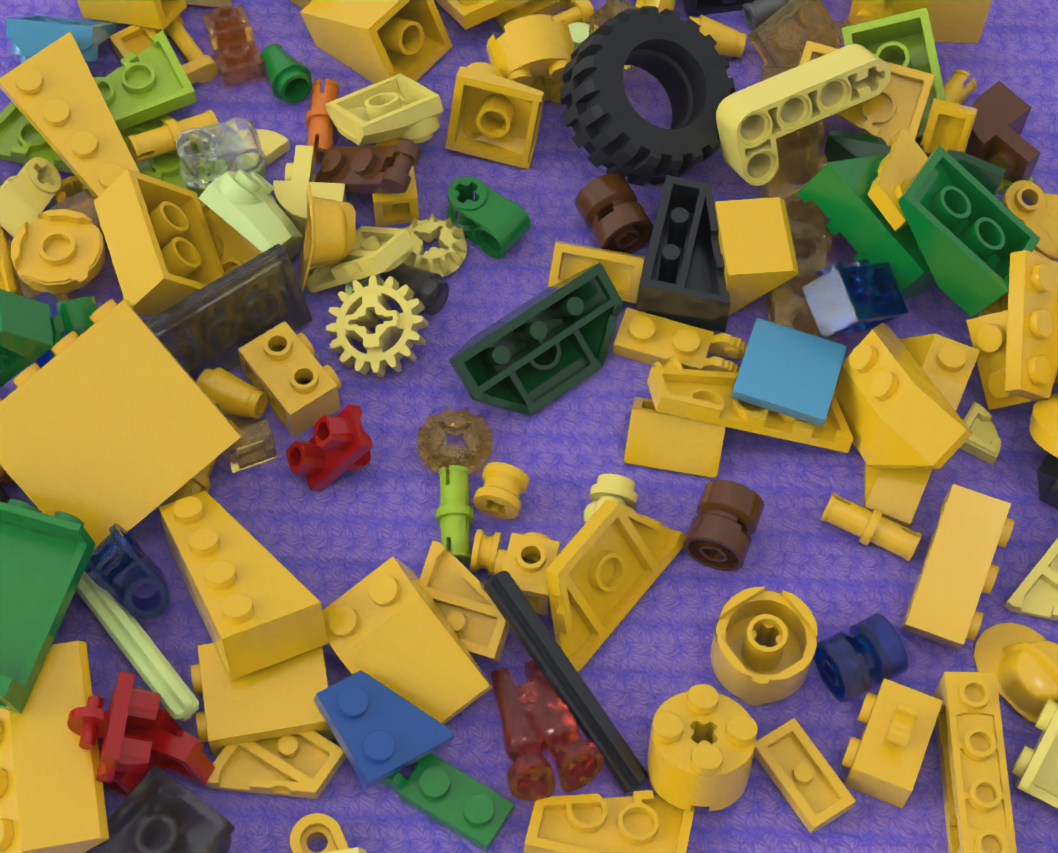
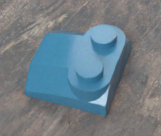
[6,15,116,68]

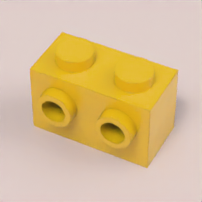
[238,321,342,438]

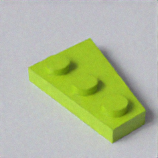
[94,30,197,131]

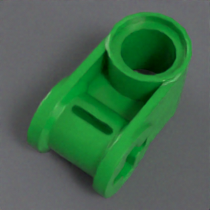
[446,176,531,259]

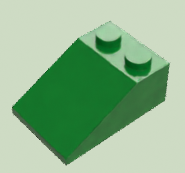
[898,145,1041,318]

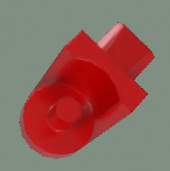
[286,404,373,492]
[67,671,161,783]

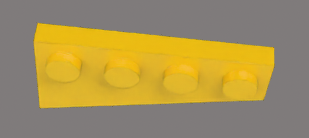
[647,367,854,453]

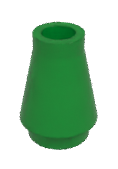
[260,44,312,103]

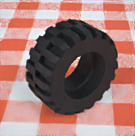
[560,6,736,186]

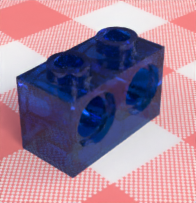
[802,259,909,339]

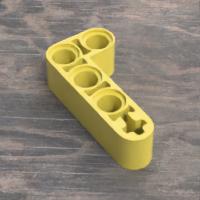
[716,44,891,186]

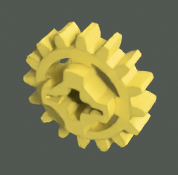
[326,275,428,377]

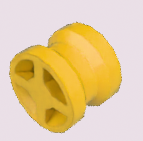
[473,462,530,520]

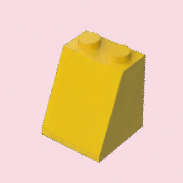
[300,0,453,84]

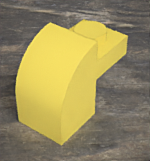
[273,145,347,241]

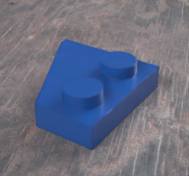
[314,670,454,789]

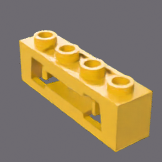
[933,672,1017,853]

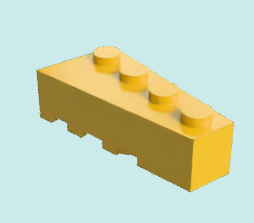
[158,491,328,681]

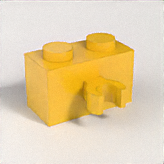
[841,678,943,809]

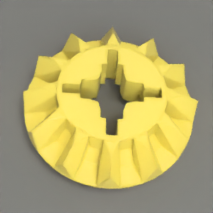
[401,214,467,279]

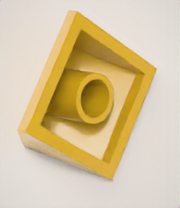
[715,197,799,316]

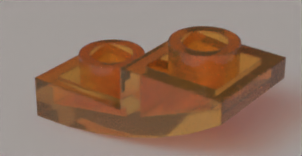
[202,5,266,87]

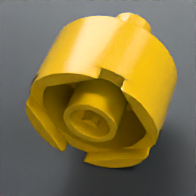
[486,14,575,104]
[710,587,818,706]
[647,684,758,812]

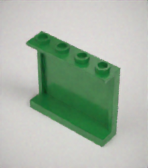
[0,499,96,714]

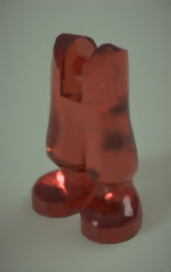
[490,660,605,801]

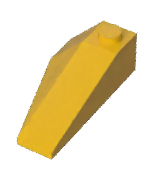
[864,334,980,529]

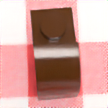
[965,81,1041,183]

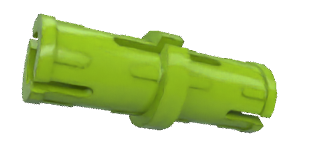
[435,465,474,565]

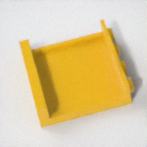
[0,299,244,565]

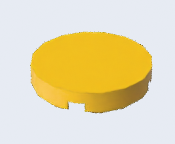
[11,209,105,294]

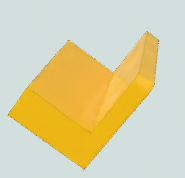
[624,397,726,478]

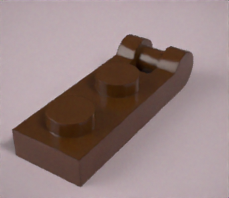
[314,140,423,194]

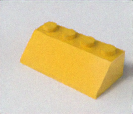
[0,640,109,853]

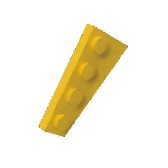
[0,31,140,199]

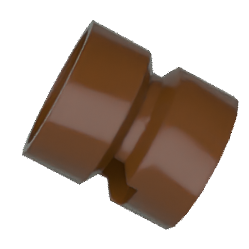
[575,173,654,254]
[683,480,765,571]

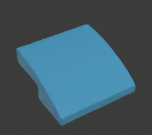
[731,318,847,427]

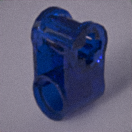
[84,523,170,620]

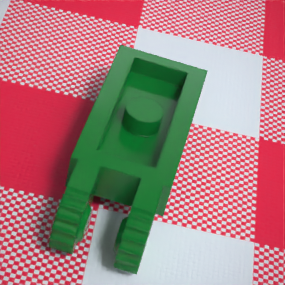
[379,753,515,852]

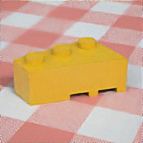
[901,484,1015,649]

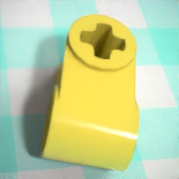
[0,157,61,238]

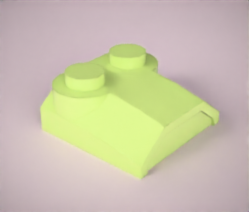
[198,169,304,258]

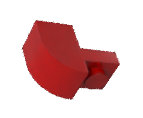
[98,708,215,805]

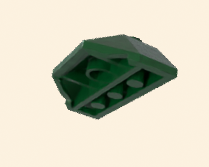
[449,262,623,416]

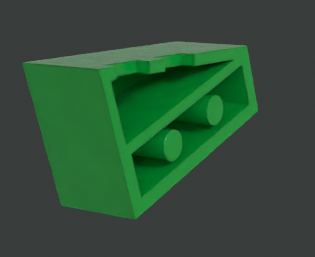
[797,154,936,301]

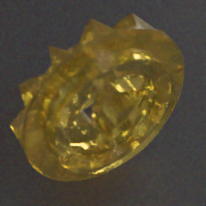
[417,407,493,475]

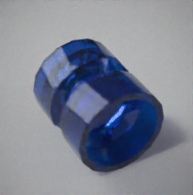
[814,613,909,703]

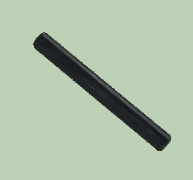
[484,571,648,793]

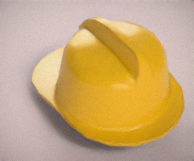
[297,185,356,294]
[973,622,1058,723]

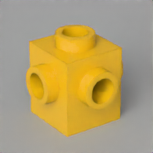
[494,532,560,615]

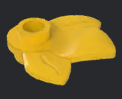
[1003,180,1058,261]

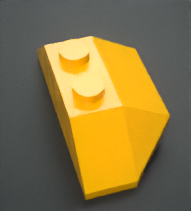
[834,323,973,469]

